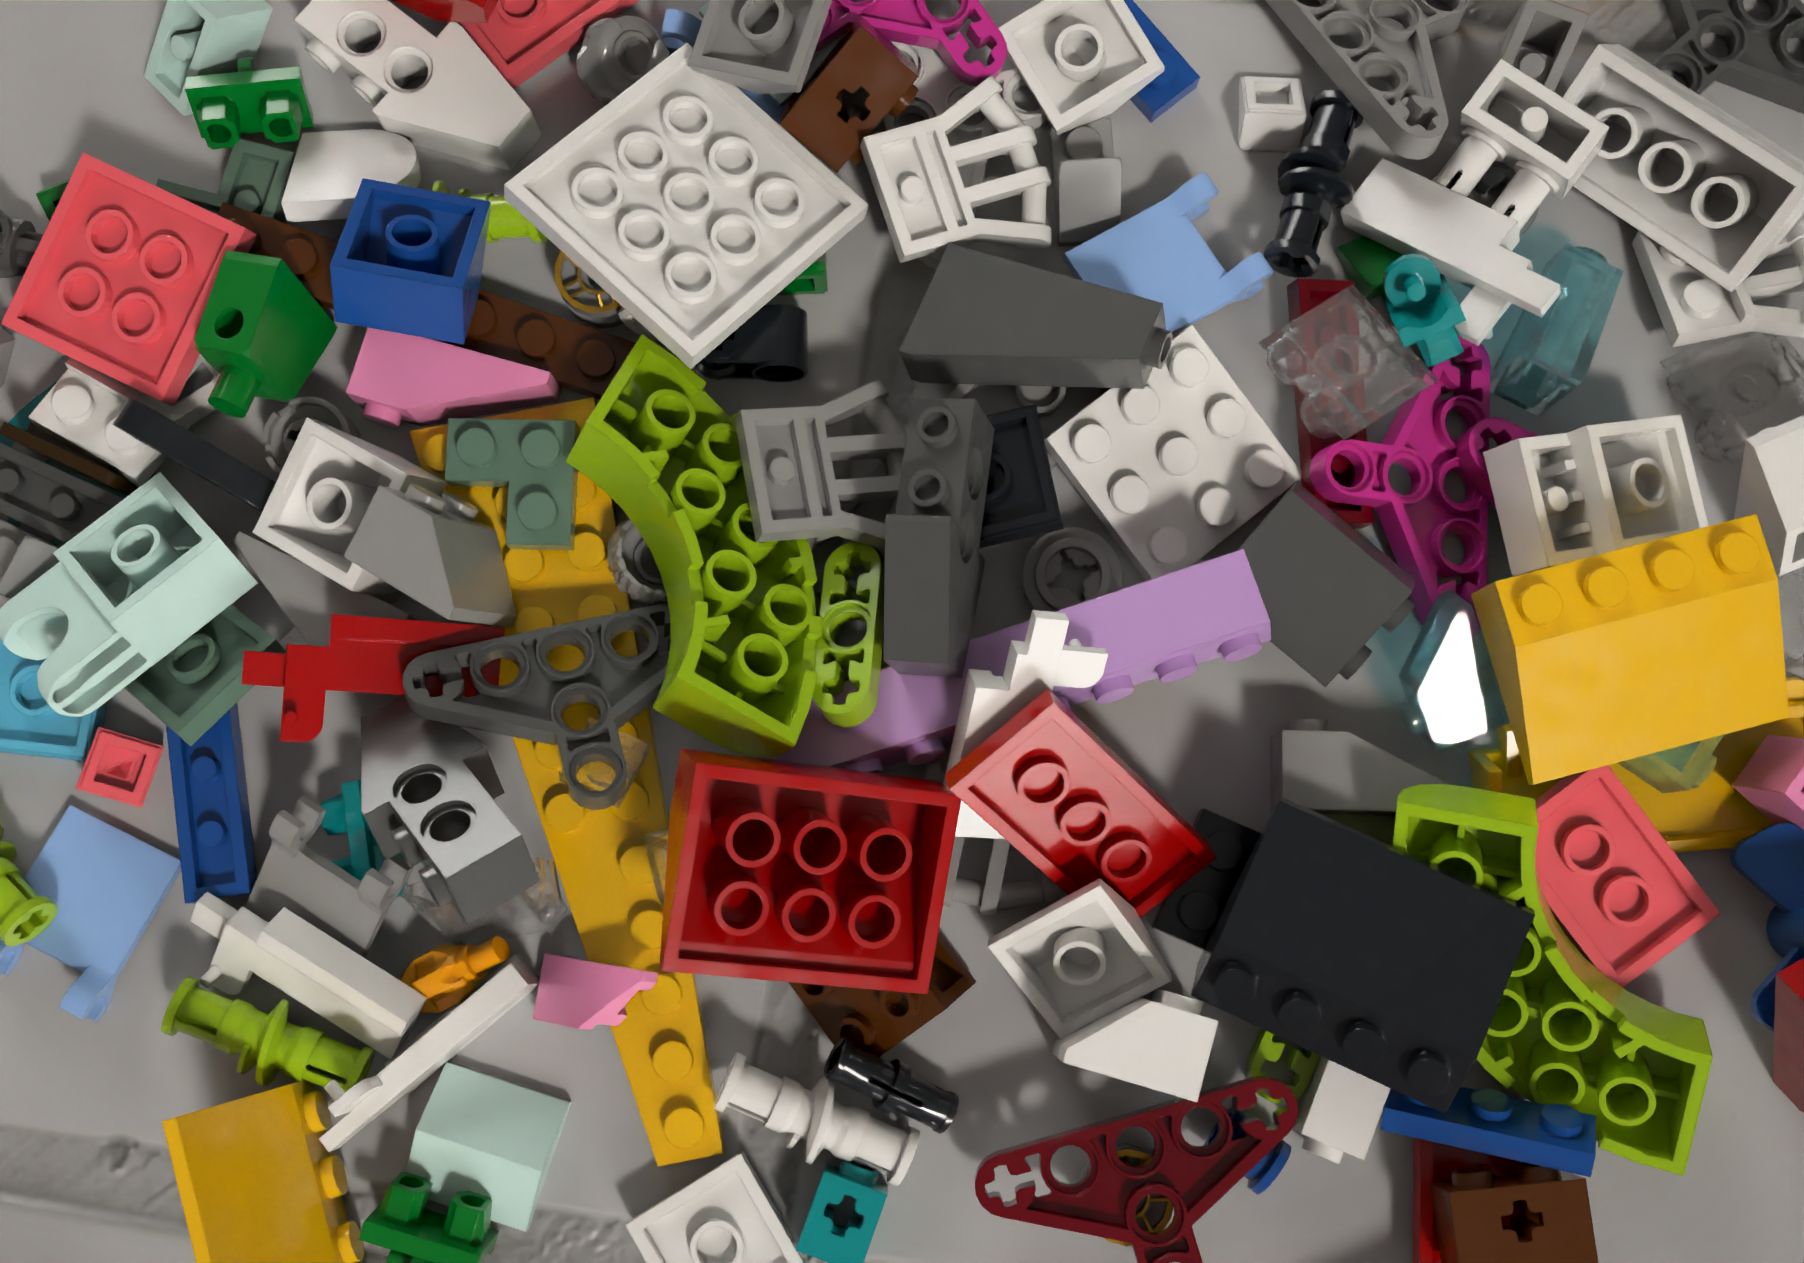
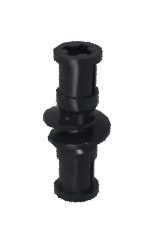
[1263,90,1364,278]

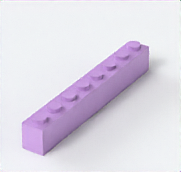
[754,549,1271,774]

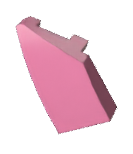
[533,953,658,1030]

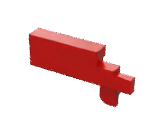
[242,614,505,742]

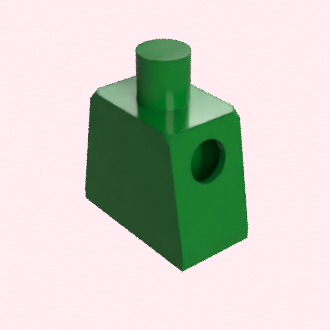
[194,250,338,418]

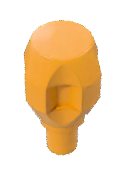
[400,936,510,1013]

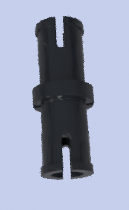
[824,1038,959,1134]

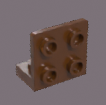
[788,932,976,1057]

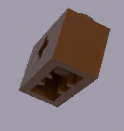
[779,15,919,173]
[1430,1162,1598,1263]

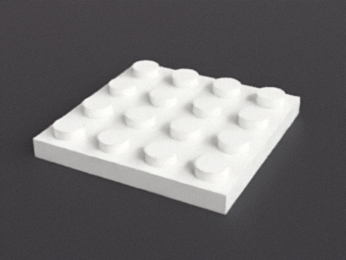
[504,43,869,369]

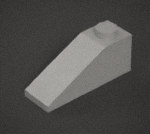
[233,531,419,646]
[1270,719,1450,816]

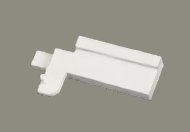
[1340,158,1561,346]
[943,610,1108,839]
[190,891,427,1060]
[319,954,540,1152]

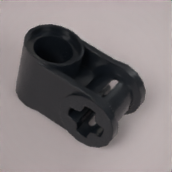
[696,304,808,382]

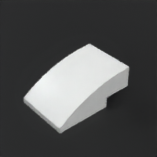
[1483,414,1709,577]

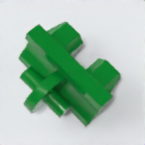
[185,56,314,150]
[359,1172,499,1263]

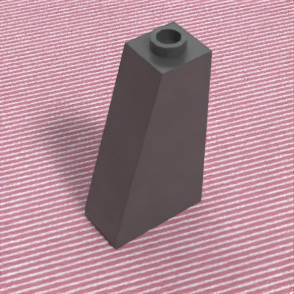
[899,243,1173,389]

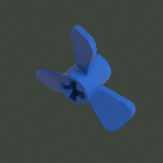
[1730,823,1804,1032]

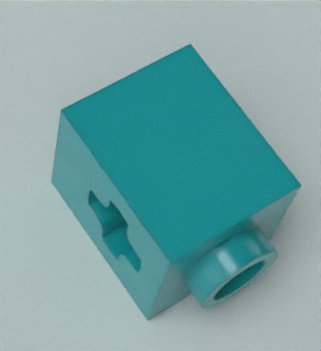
[796,1160,888,1263]

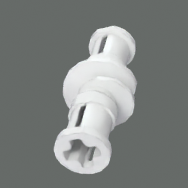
[713,1052,920,1187]

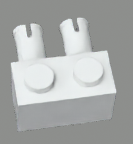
[1431,59,1609,234]

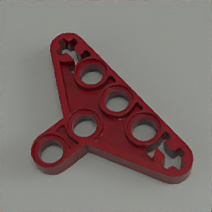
[974,1076,1298,1263]

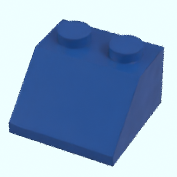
[330,178,491,344]

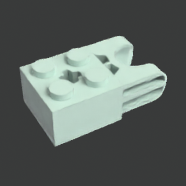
[0,472,258,717]

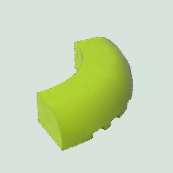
[565,334,822,757]
[1393,784,1713,1176]

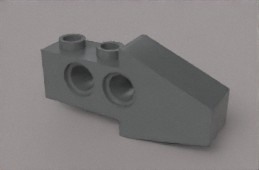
[884,398,995,678]
[361,695,540,925]

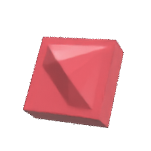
[75,726,164,808]

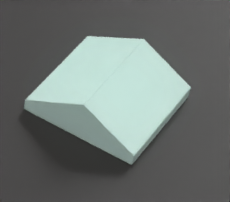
[406,1061,572,1232]

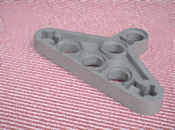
[1265,0,1470,160]

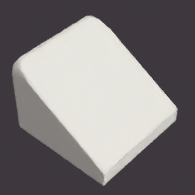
[1238,76,1306,152]

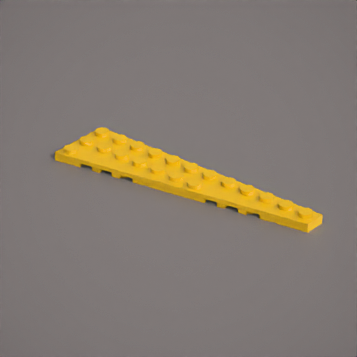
[409,397,725,1167]

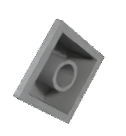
[344,484,517,627]

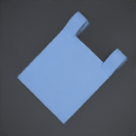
[1062,172,1274,335]
[0,805,181,1022]

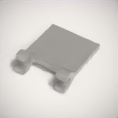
[245,795,413,959]

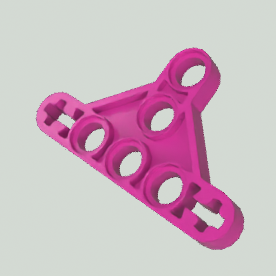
[814,0,1007,86]

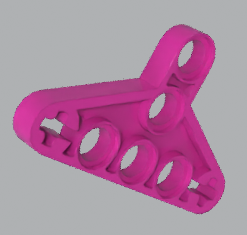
[1309,335,1491,640]

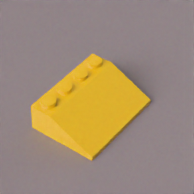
[1471,514,1789,785]
[162,1080,364,1263]

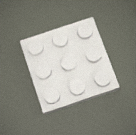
[1044,325,1301,581]

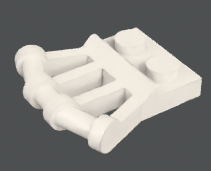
[860,76,1052,263]
[1631,215,1804,348]
[28,354,220,487]

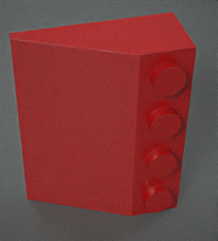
[660,748,961,994]

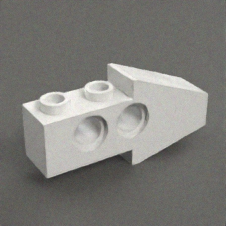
[295,0,542,171]

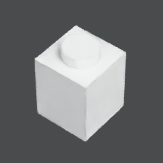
[1292,1056,1391,1164]

